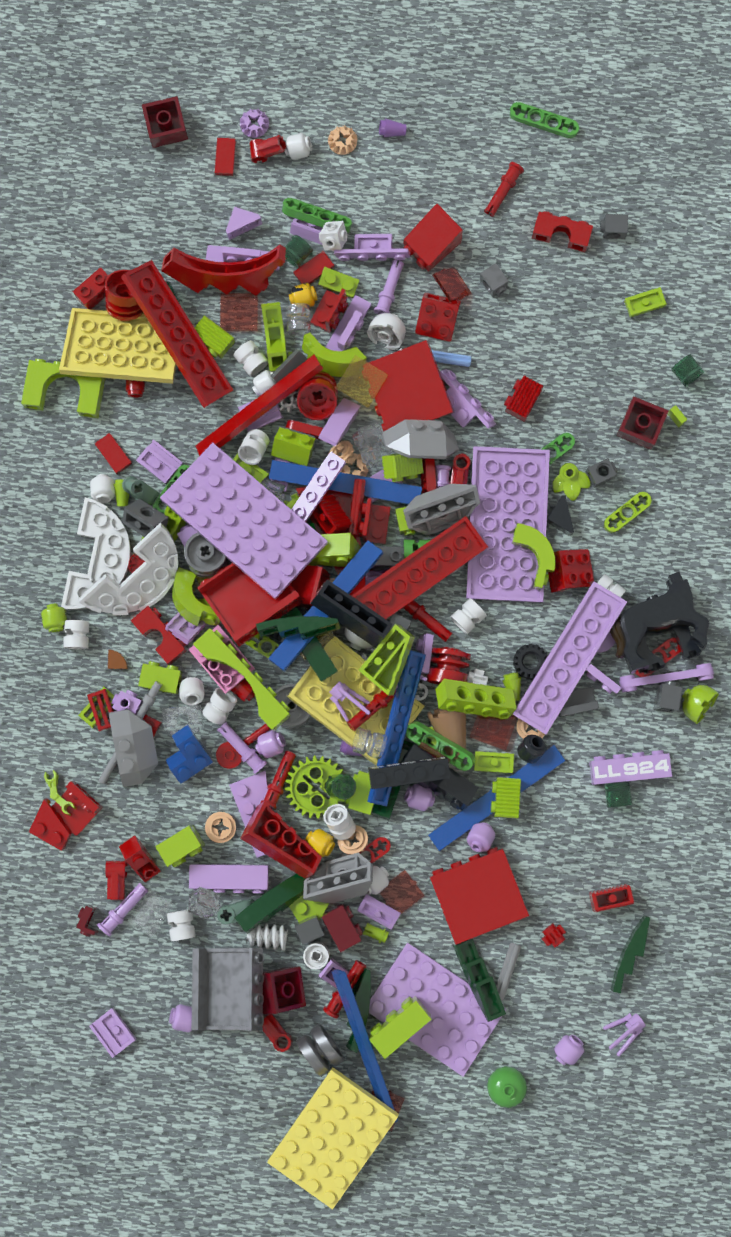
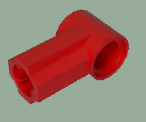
[249,135,286,163]
[450,454,470,484]
[105,861,127,900]
[263,1014,293,1052]

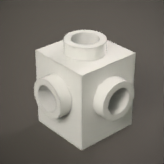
[319,221,348,251]

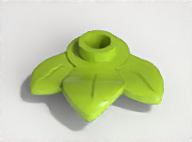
[552,463,590,501]

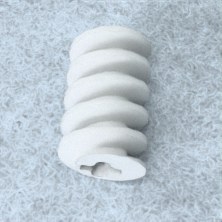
[246,923,288,951]

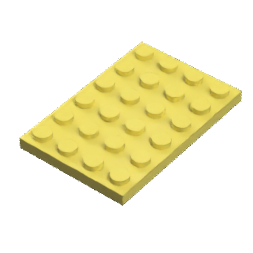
[59,308,176,384]
[287,635,424,766]
[267,1067,399,1210]

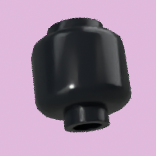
[517,734,546,763]

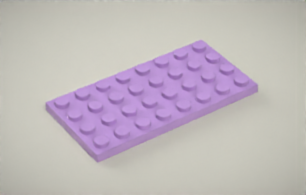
[160,443,328,600]
[466,446,550,603]

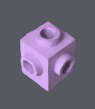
[112,690,143,715]

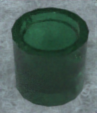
[285,235,313,268]
[671,354,705,387]
[325,774,356,800]
[604,781,633,808]

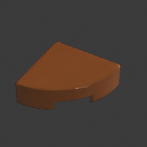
[108,649,128,669]

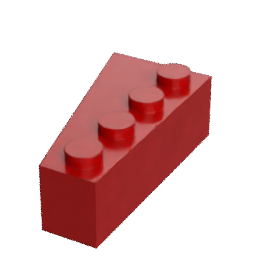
[240,801,322,879]

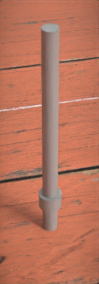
[98,681,162,784]

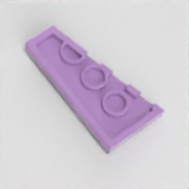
[229,771,268,858]

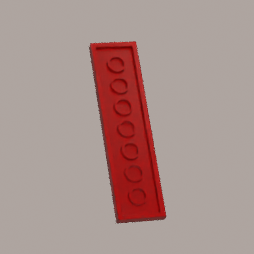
[121,260,233,408]
[352,516,488,619]

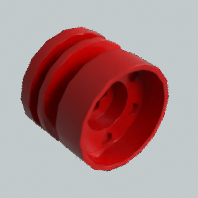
[105,270,143,321]
[297,371,338,420]
[427,647,471,685]

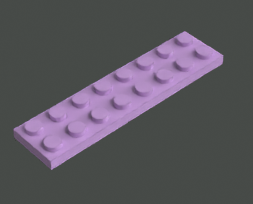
[513,582,627,735]

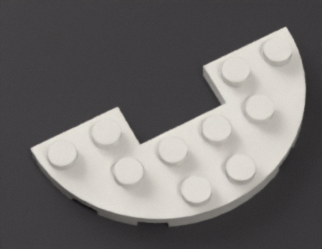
[61,497,131,610]
[79,523,178,615]

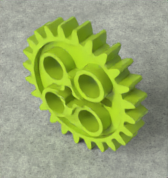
[285,755,348,819]

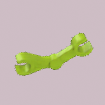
[44,770,76,816]

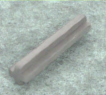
[496,943,521,1001]

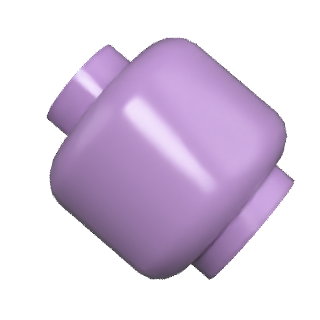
[256,730,286,758]
[405,783,435,811]
[467,823,495,852]
[169,1004,192,1033]
[554,1034,584,1065]

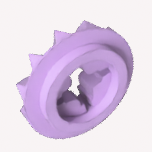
[240,109,269,138]

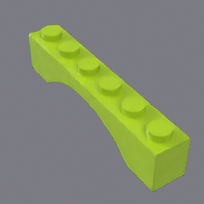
[193,628,291,732]

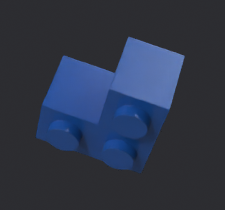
[166,725,213,784]

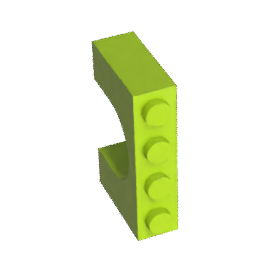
[21,359,105,419]

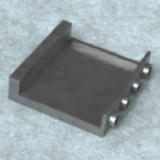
[191,948,264,1031]

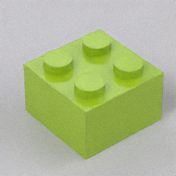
[155,825,205,868]

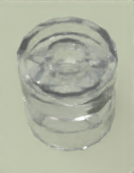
[286,303,311,336]
[352,727,387,759]

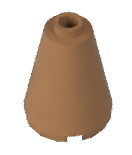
[428,708,466,759]

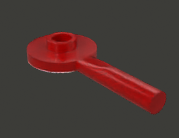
[216,724,270,769]

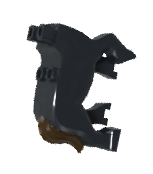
[609,572,709,675]

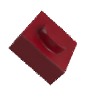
[76,905,98,937]

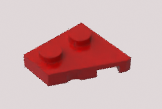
[29,798,72,851]

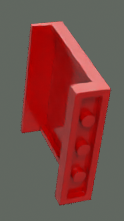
[362,340,455,432]
[197,562,303,647]
[430,847,529,944]

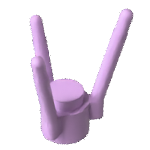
[329,681,370,722]
[603,1013,646,1056]

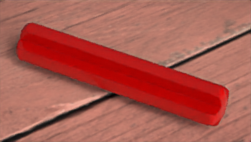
[348,479,366,536]

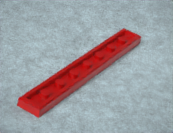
[195,354,323,456]

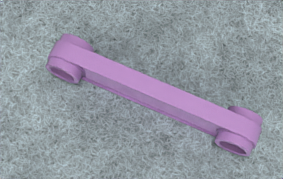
[619,663,714,693]

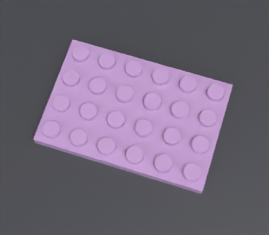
[369,942,506,1077]

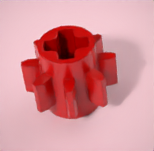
[542,923,566,948]

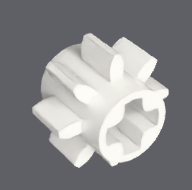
[278,391,299,413]
[467,669,488,685]

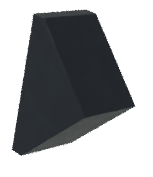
[547,495,574,536]

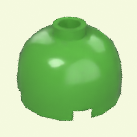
[487,1066,527,1108]

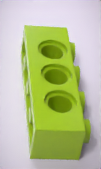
[435,679,517,719]

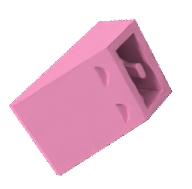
[188,625,255,694]

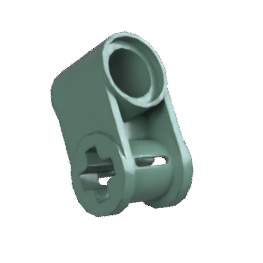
[122,476,160,506]
[217,899,253,924]

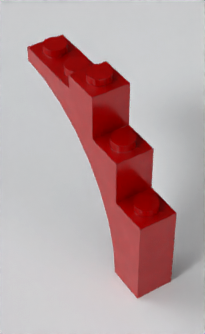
[161,245,286,296]

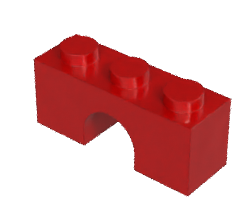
[532,211,593,252]
[130,606,187,665]

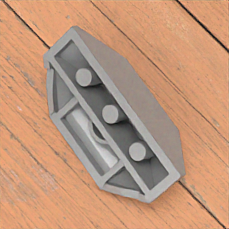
[382,419,459,459]
[403,484,480,535]
[109,709,158,787]
[303,853,373,903]

